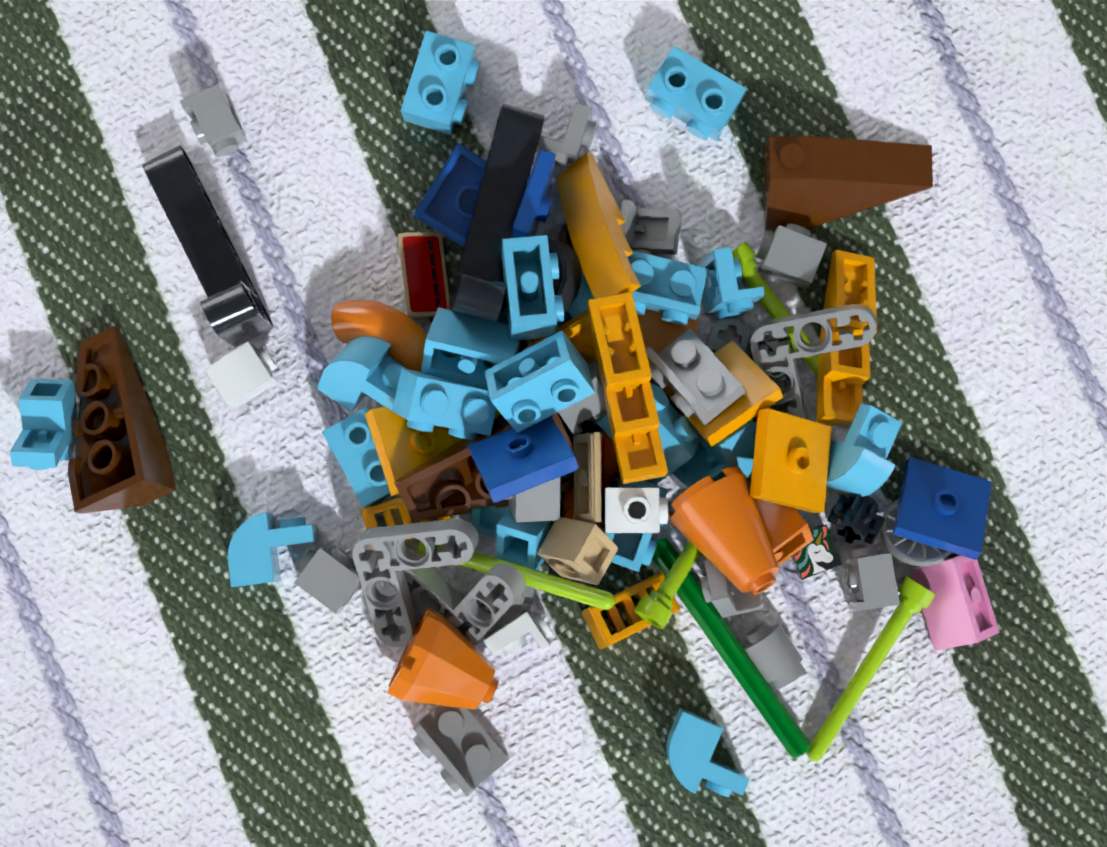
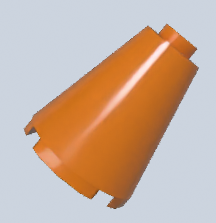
[668,467,779,595]

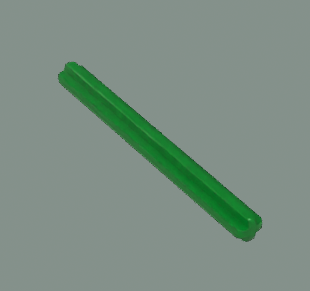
[652,538,811,759]

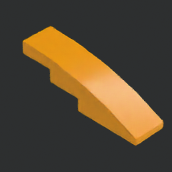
[557,152,641,299]
[817,250,877,429]
[587,292,668,485]

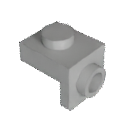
[536,102,597,167]
[620,200,682,255]
[701,560,764,618]

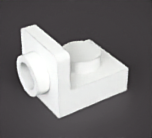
[483,609,553,656]

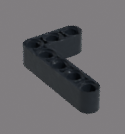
[448,104,545,322]
[142,145,274,347]

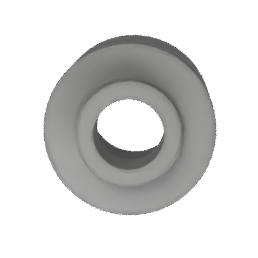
[743,622,805,689]

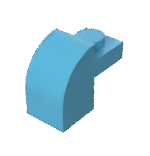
[316,336,407,414]
[10,379,77,470]
[827,403,902,498]
[670,419,757,491]
[472,506,551,570]
[228,513,319,587]
[666,708,750,797]

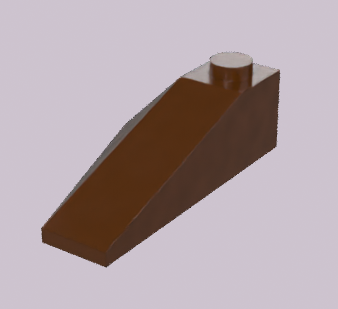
[763,136,933,231]
[67,326,176,514]
[394,413,574,522]

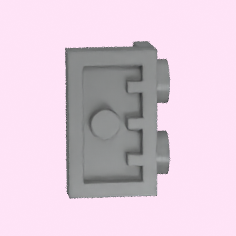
[646,328,746,425]
[413,705,509,796]

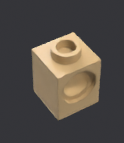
[537,517,618,585]

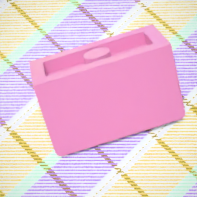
[911,554,1000,650]

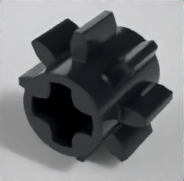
[827,494,885,546]

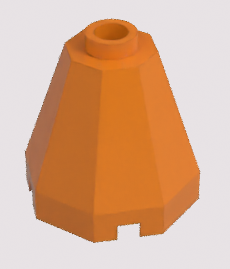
[387,608,499,710]

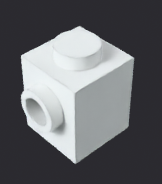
[205,341,278,409]
[604,488,668,533]

